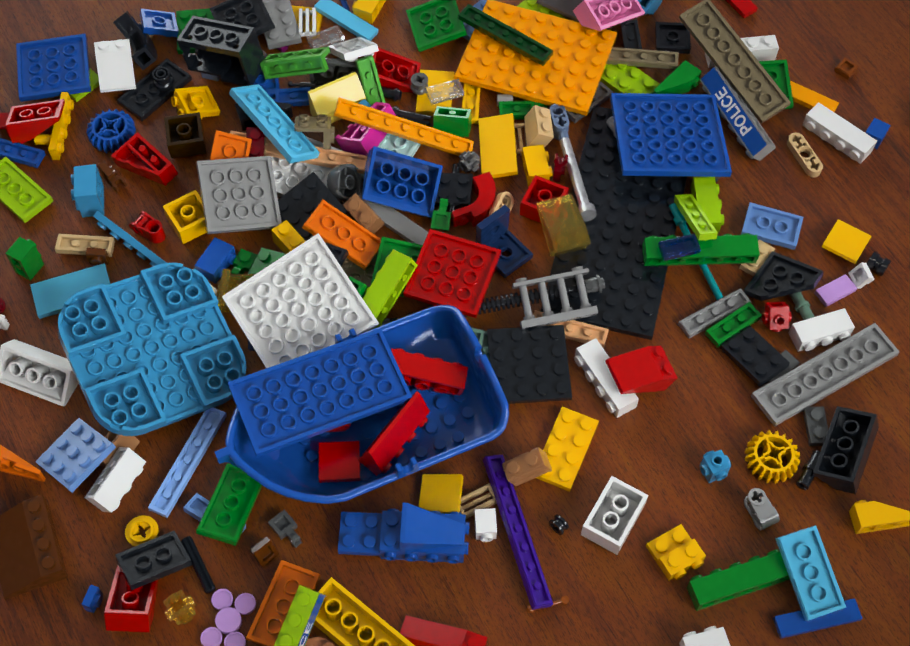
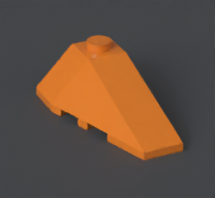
[0,445,46,482]

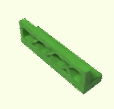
[260,47,330,79]

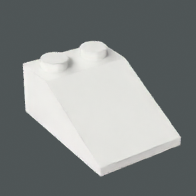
[94,39,136,93]

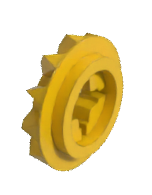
[125,515,159,546]

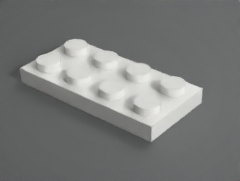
[328,37,379,62]

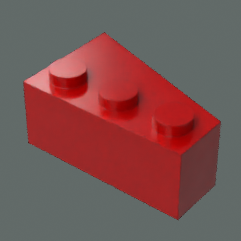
[111,132,178,186]

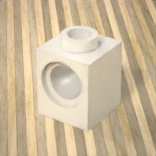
[474,508,497,542]

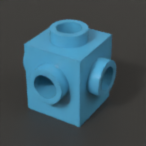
[699,450,731,483]

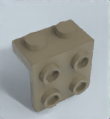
[294,114,335,149]

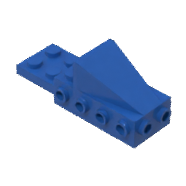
[338,502,470,564]

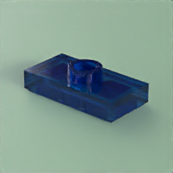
[658,234,701,261]

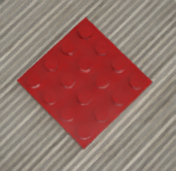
[403,229,501,318]

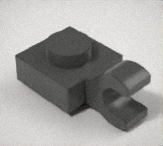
[268,509,302,548]

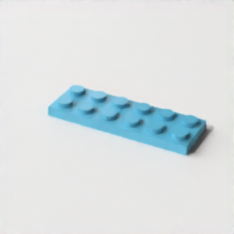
[229,84,320,163]

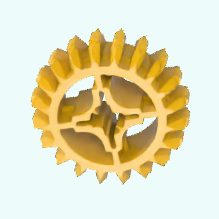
[745,430,800,484]

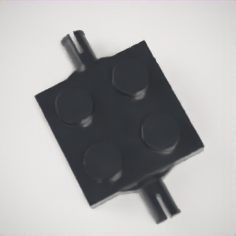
[435,163,473,212]

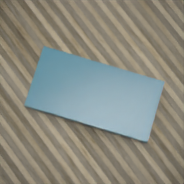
[30,263,111,319]
[775,525,846,621]

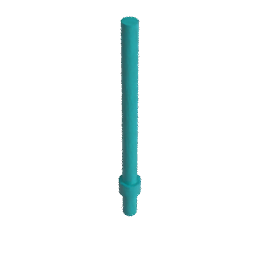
[669,203,723,300]

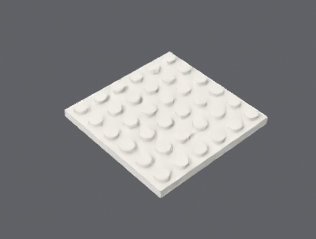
[222,233,379,368]

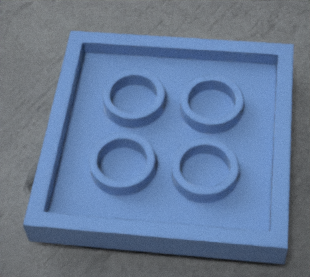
[35,418,116,493]

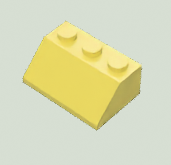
[308,72,366,124]

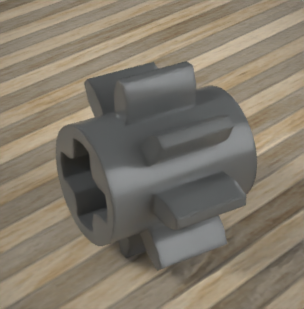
[458,151,480,173]

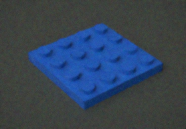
[16,34,91,102]

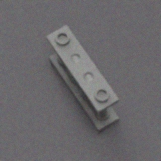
[512,266,598,329]

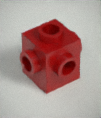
[762,301,792,332]

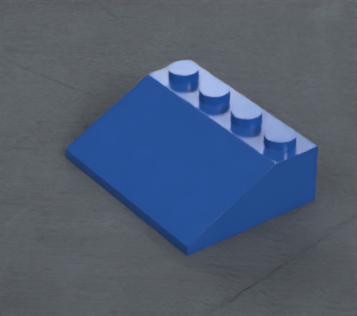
[361,146,443,218]

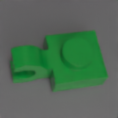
[431,198,451,232]
[231,249,258,281]

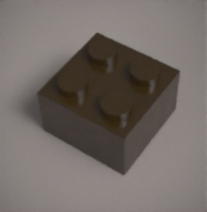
[164,112,207,159]

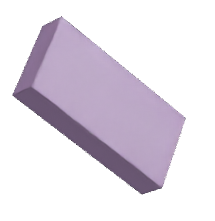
[814,274,857,307]

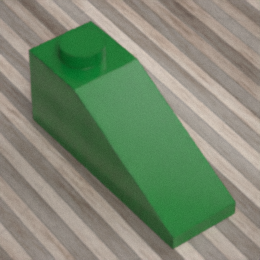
[653,60,702,94]

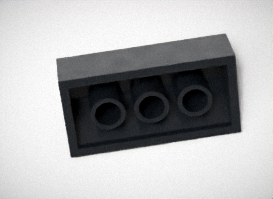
[813,406,879,494]

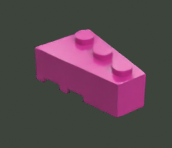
[335,102,396,156]

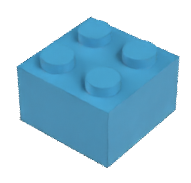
[71,164,105,218]

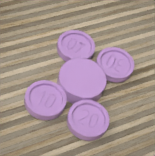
[200,589,256,646]

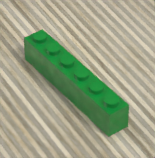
[642,233,760,266]
[686,549,790,611]

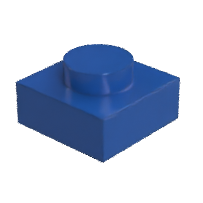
[81,585,103,613]

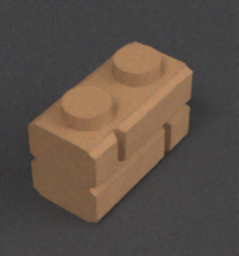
[343,193,385,234]
[502,447,552,486]

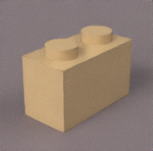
[524,105,554,148]

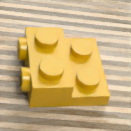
[171,86,220,119]
[646,524,706,581]

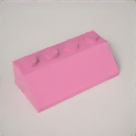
[573,0,645,31]

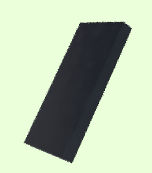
[117,59,192,122]

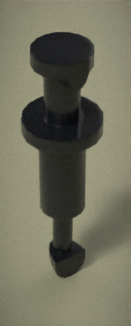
[288,80,328,89]

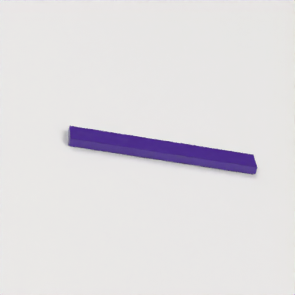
[483,455,553,610]

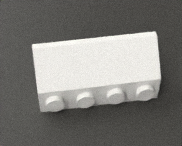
[0,339,79,407]

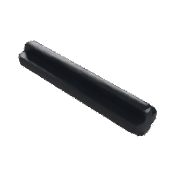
[181,536,216,594]

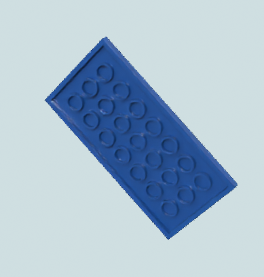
[227,328,412,457]

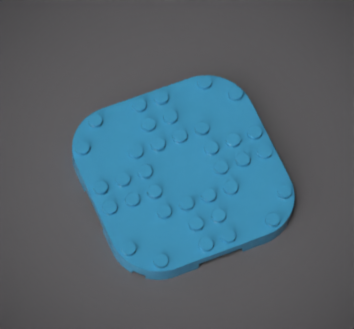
[58,263,246,436]

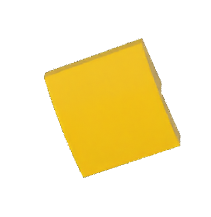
[822,219,871,264]

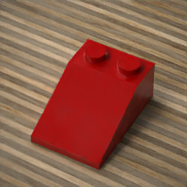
[373,47,421,93]
[5,99,65,143]
[605,346,678,394]
[104,566,159,633]

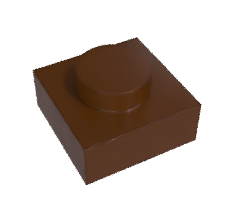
[86,248,110,265]

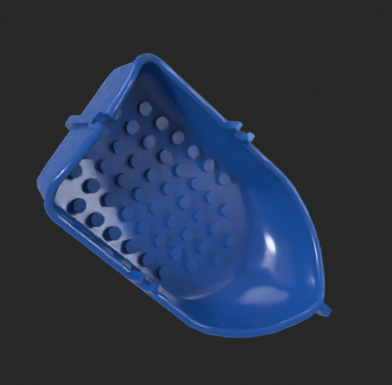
[215,305,509,504]

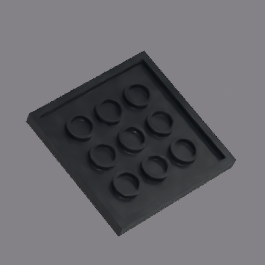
[487,325,572,404]

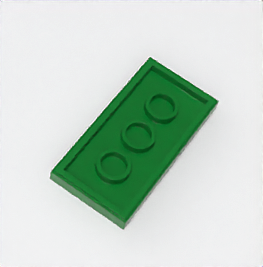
[196,463,262,546]

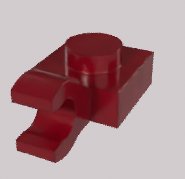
[553,153,568,182]

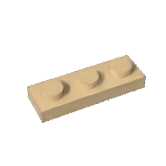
[55,234,115,257]

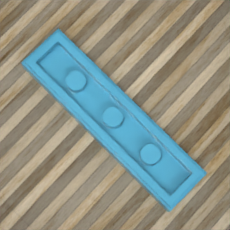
[314,0,379,41]

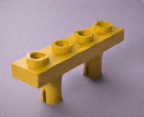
[34,92,74,160]

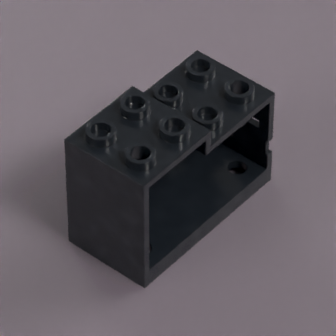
[177,16,265,86]

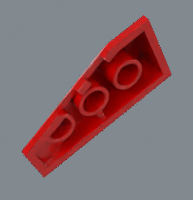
[400,615,488,646]

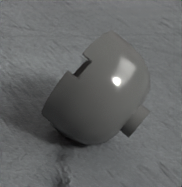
[327,164,362,200]

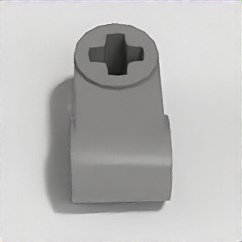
[744,488,780,531]

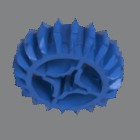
[86,108,136,153]

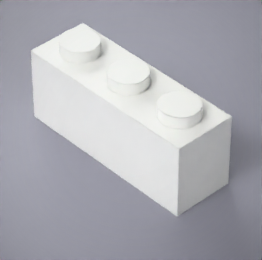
[788,308,855,352]
[84,447,146,513]

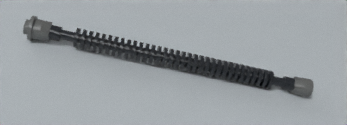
[381,274,605,326]

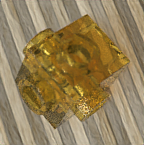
[163,589,196,626]

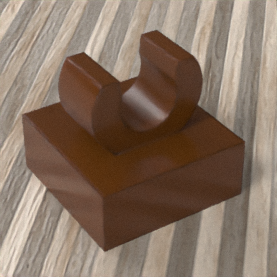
[250,536,279,567]

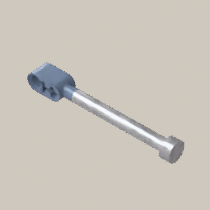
[550,104,597,222]

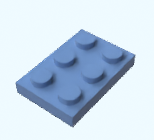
[741,202,804,250]

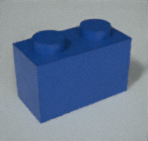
[194,237,236,284]

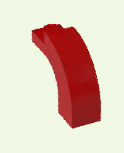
[451,171,496,227]

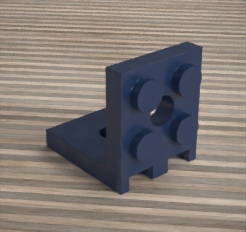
[476,205,533,278]

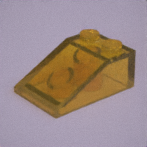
[536,194,591,257]

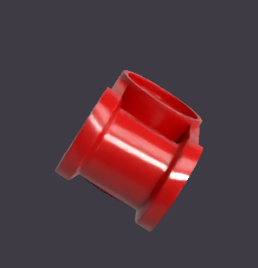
[129,211,166,244]

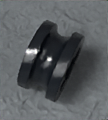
[549,514,569,535]

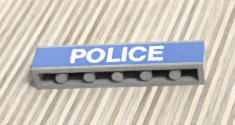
[700,66,776,161]

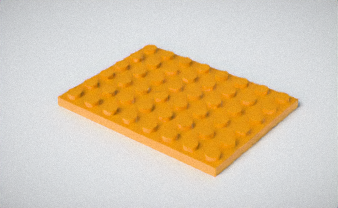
[454,0,617,116]

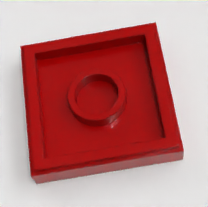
[319,441,360,483]

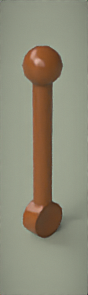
[526,596,569,613]

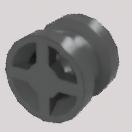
[411,72,428,95]

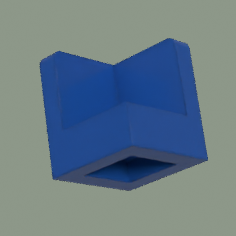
[866,117,891,149]

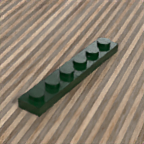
[458,4,553,66]

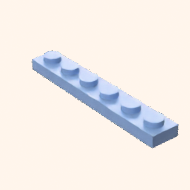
[148,407,227,518]

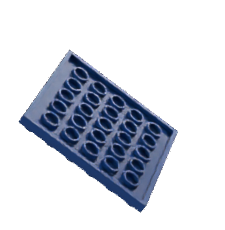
[610,93,732,177]

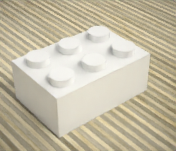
[581,476,649,555]

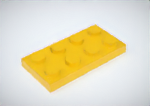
[536,406,599,492]

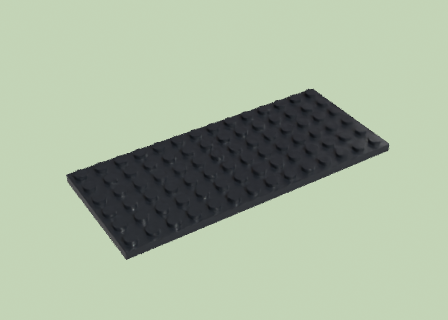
[541,106,687,340]

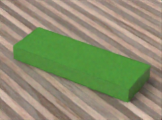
[355,55,386,106]

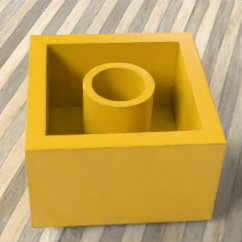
[163,190,207,244]

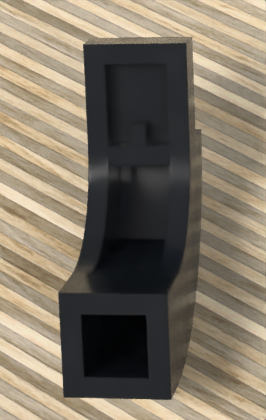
[113,11,158,70]

